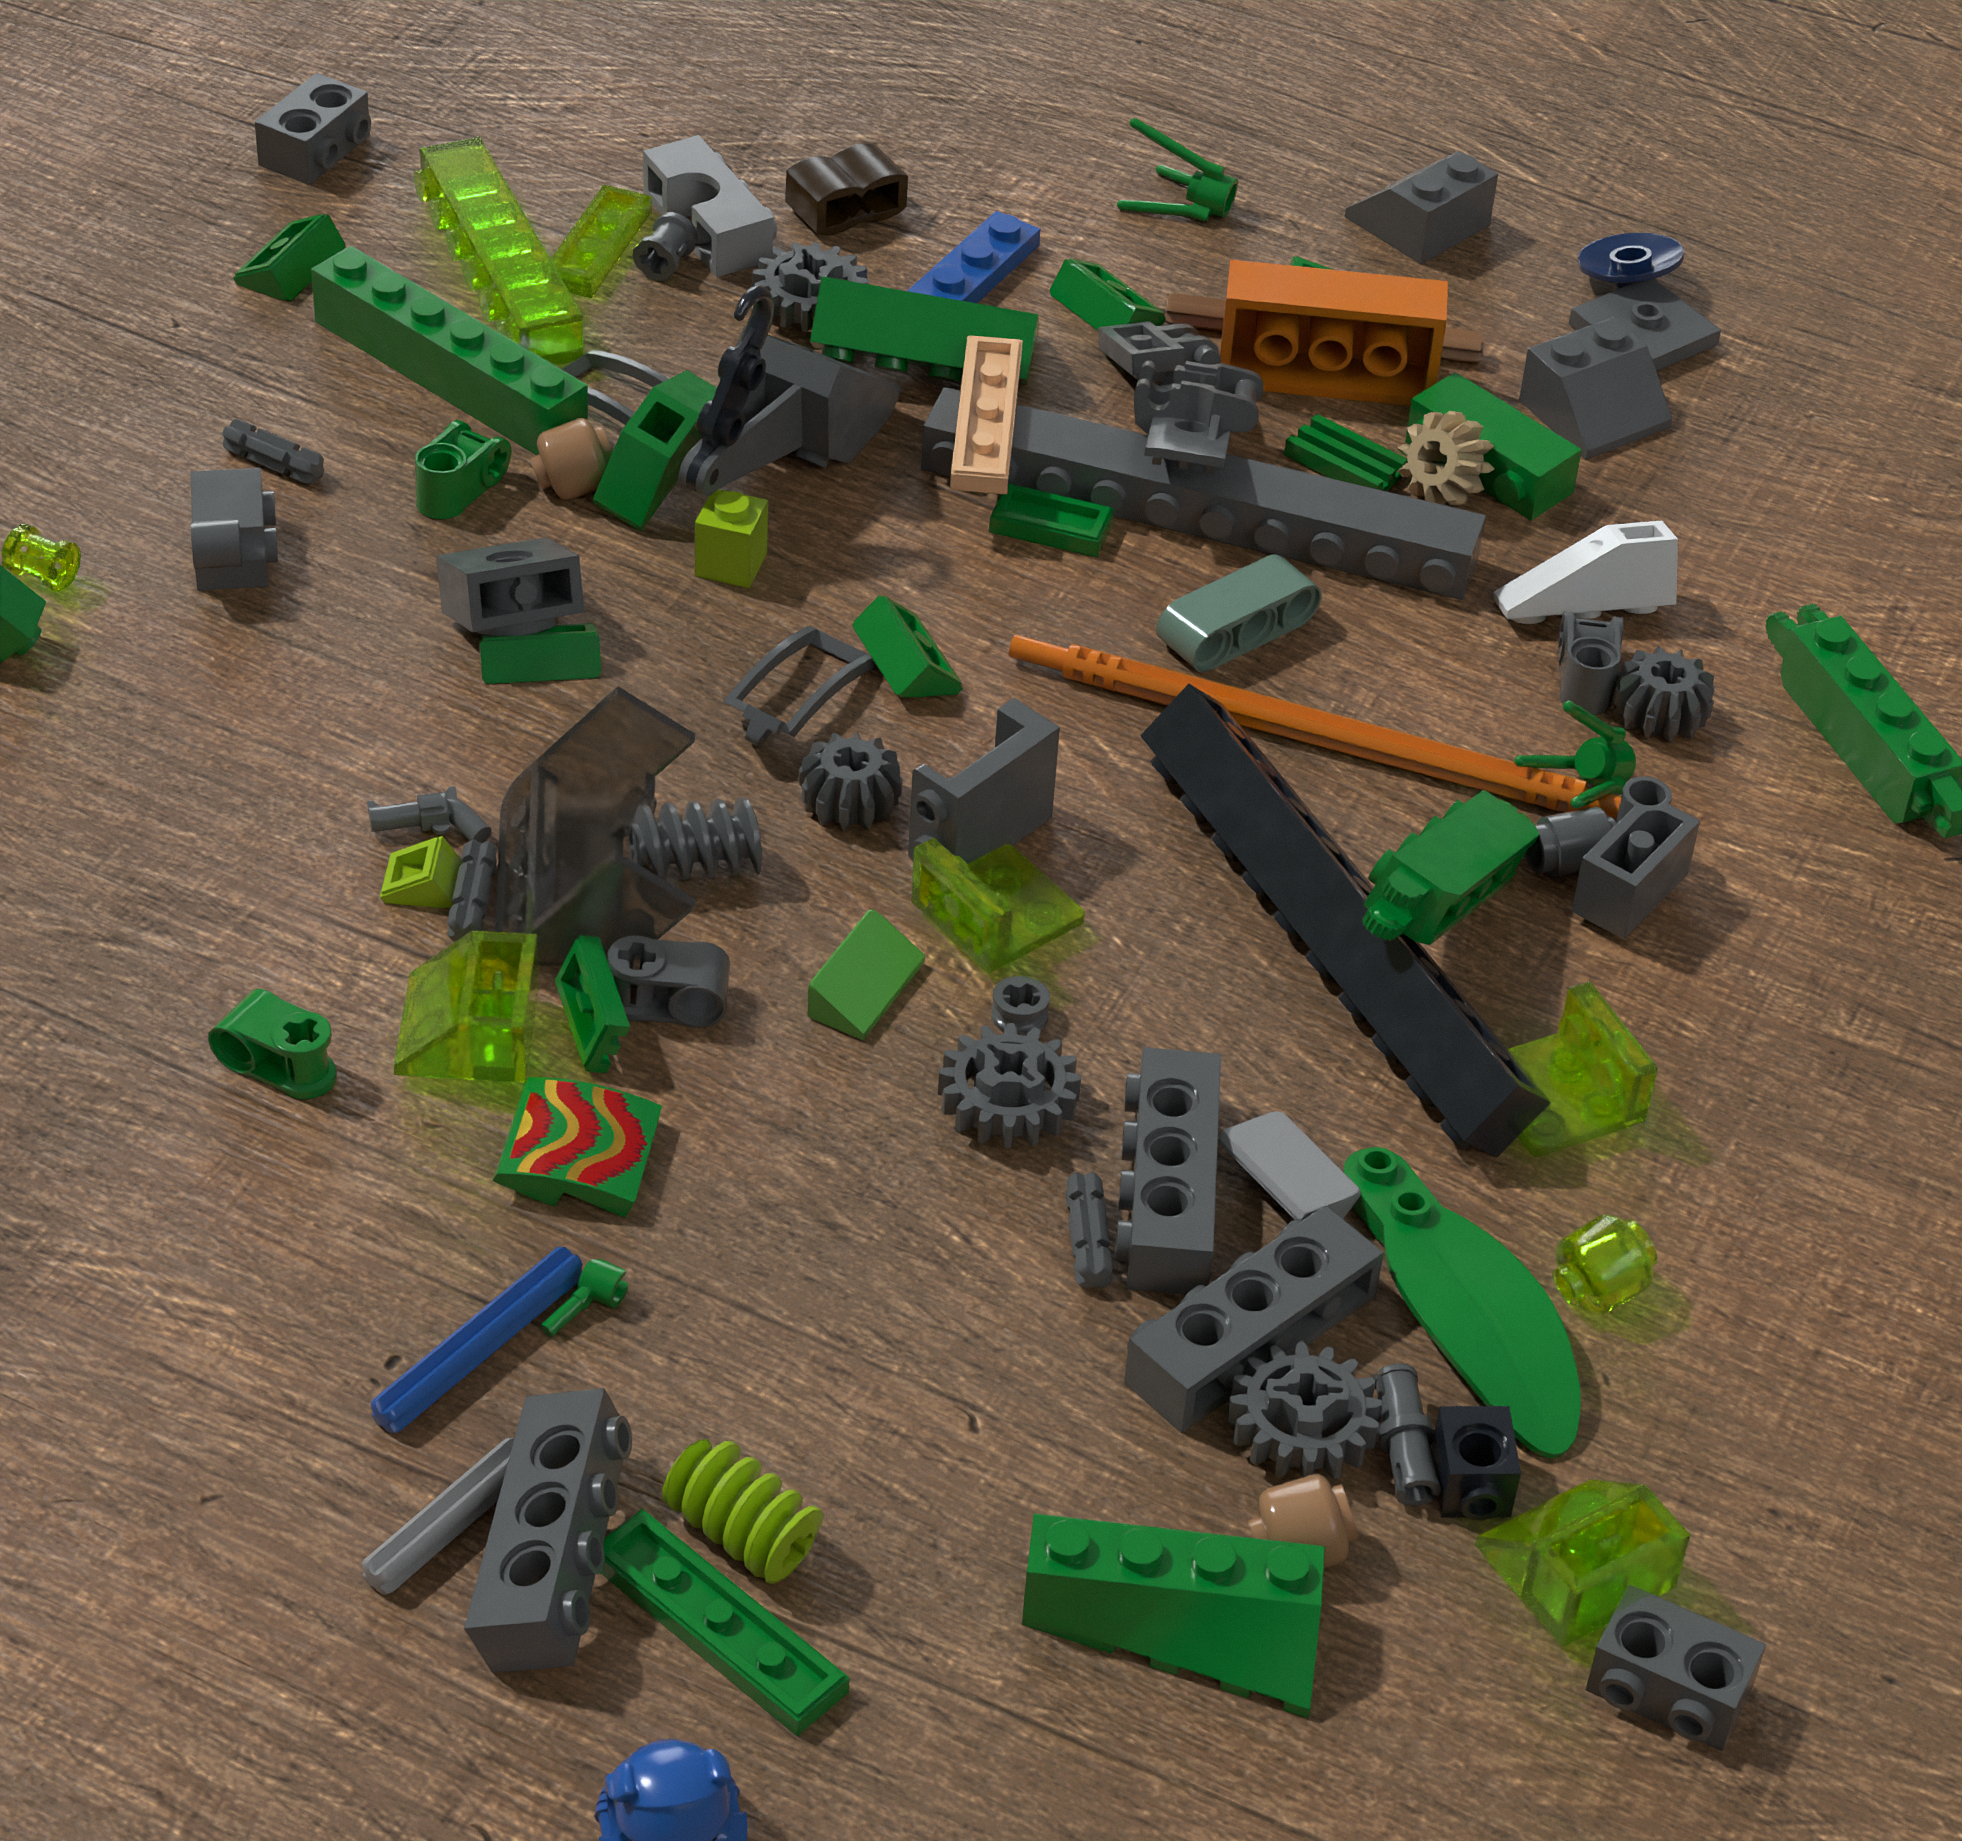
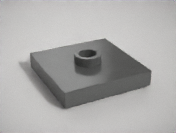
[1569,279,1721,372]

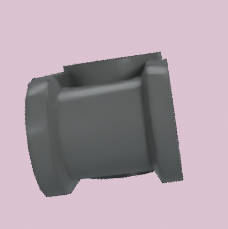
[1557,611,1623,715]
[607,936,730,1028]

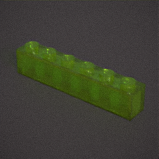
[414,136,584,366]

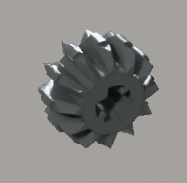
[1613,646,1715,743]
[799,731,903,832]

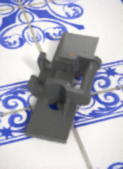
[1134,361,1264,474]

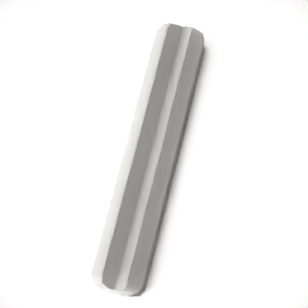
[362,1438,515,1595]

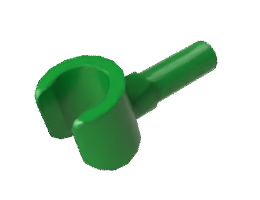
[540,1259,628,1338]

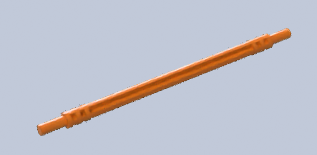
[1009,634,1621,820]

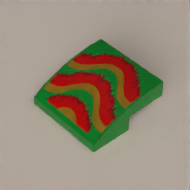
[493,1077,663,1218]

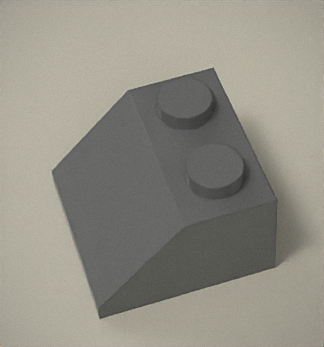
[1345,151,1498,264]
[1519,317,1673,460]

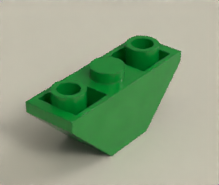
[593,370,717,532]

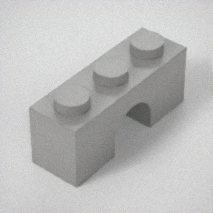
[643,135,777,278]

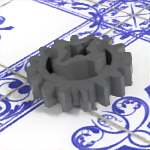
[752,242,869,332]
[938,1023,1081,1148]
[1227,1342,1382,1479]

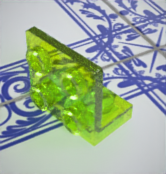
[911,838,1085,974]
[1508,981,1658,1157]

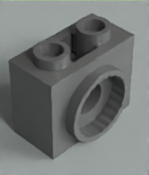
[436,537,585,636]

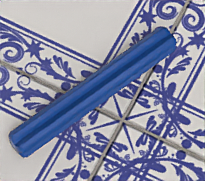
[370,1246,583,1434]

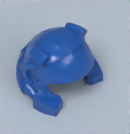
[594,1739,748,1841]

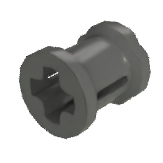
[633,212,698,281]

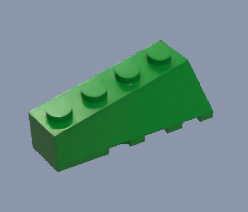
[810,276,1039,385]
[1022,1513,1325,1718]

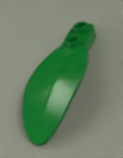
[1343,1147,1581,1458]

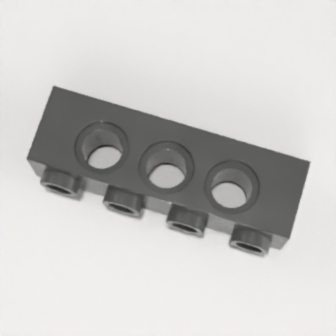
[1115,1047,1221,1294]
[1124,1205,1384,1433]
[464,1388,632,1673]

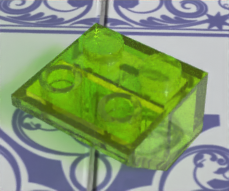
[394,931,539,1082]
[1475,1479,1691,1647]

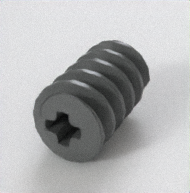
[629,797,762,885]

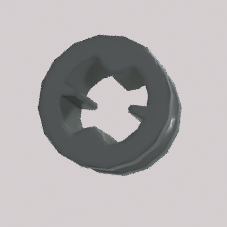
[991,976,1050,1036]

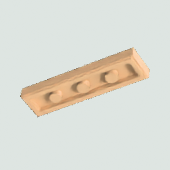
[950,335,1023,494]

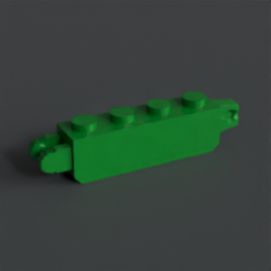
[1765,603,1962,839]
[1362,790,1540,945]

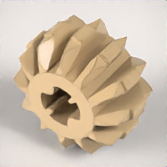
[1397,411,1494,505]

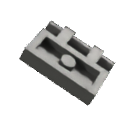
[1098,321,1221,380]

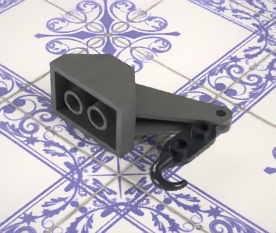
[678,285,902,496]

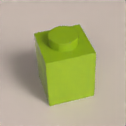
[695,489,768,588]

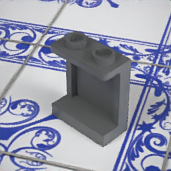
[908,698,1060,889]

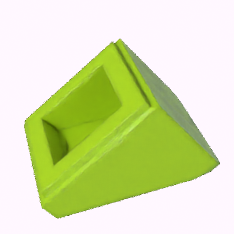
[380,836,463,908]

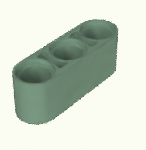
[1156,554,1322,672]

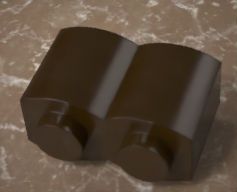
[785,144,908,235]

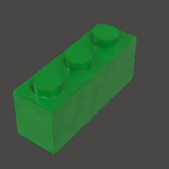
[1405,372,1582,521]

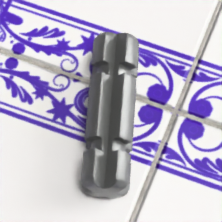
[222,419,325,485]
[447,839,497,944]
[1065,1172,1113,1289]

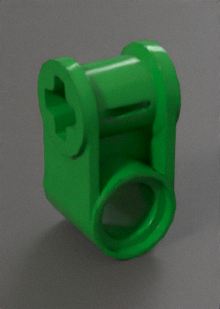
[415,420,512,519]
[208,988,337,1099]

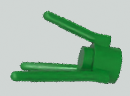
[1117,118,1238,222]
[1514,701,1636,809]

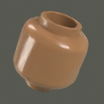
[530,418,612,501]
[1248,1474,1359,1569]

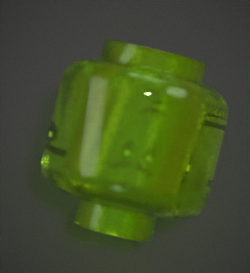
[1552,1214,1657,1315]

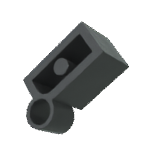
[190,468,278,590]
[1571,776,1700,940]

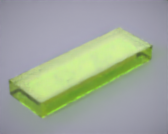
[542,185,652,298]

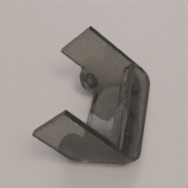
[495,686,696,966]

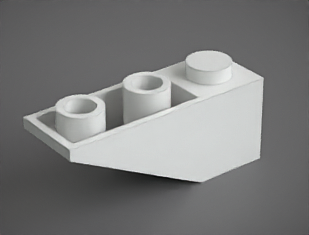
[1494,520,1678,624]

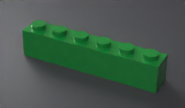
[311,246,588,455]

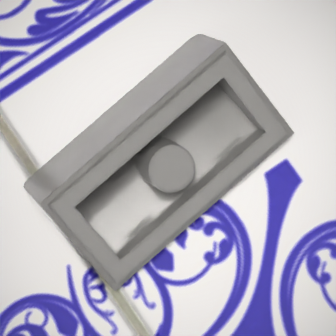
[1218,1111,1361,1221]

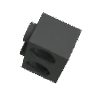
[255,73,371,185]
[1585,1584,1766,1751]

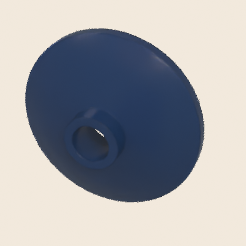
[1578,233,1684,288]

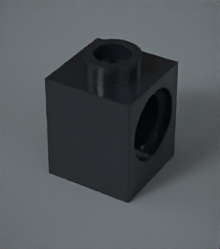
[1431,1406,1521,1520]

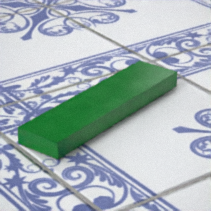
[600,1508,850,1736]

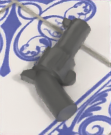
[367,786,492,843]

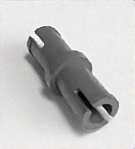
[1373,1363,1441,1506]

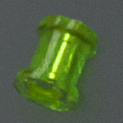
[1,523,81,592]

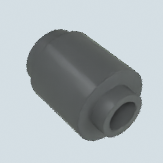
[1525,807,1617,877]

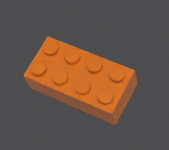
[1220,259,1448,406]

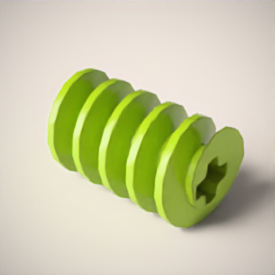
[662,1439,824,1584]

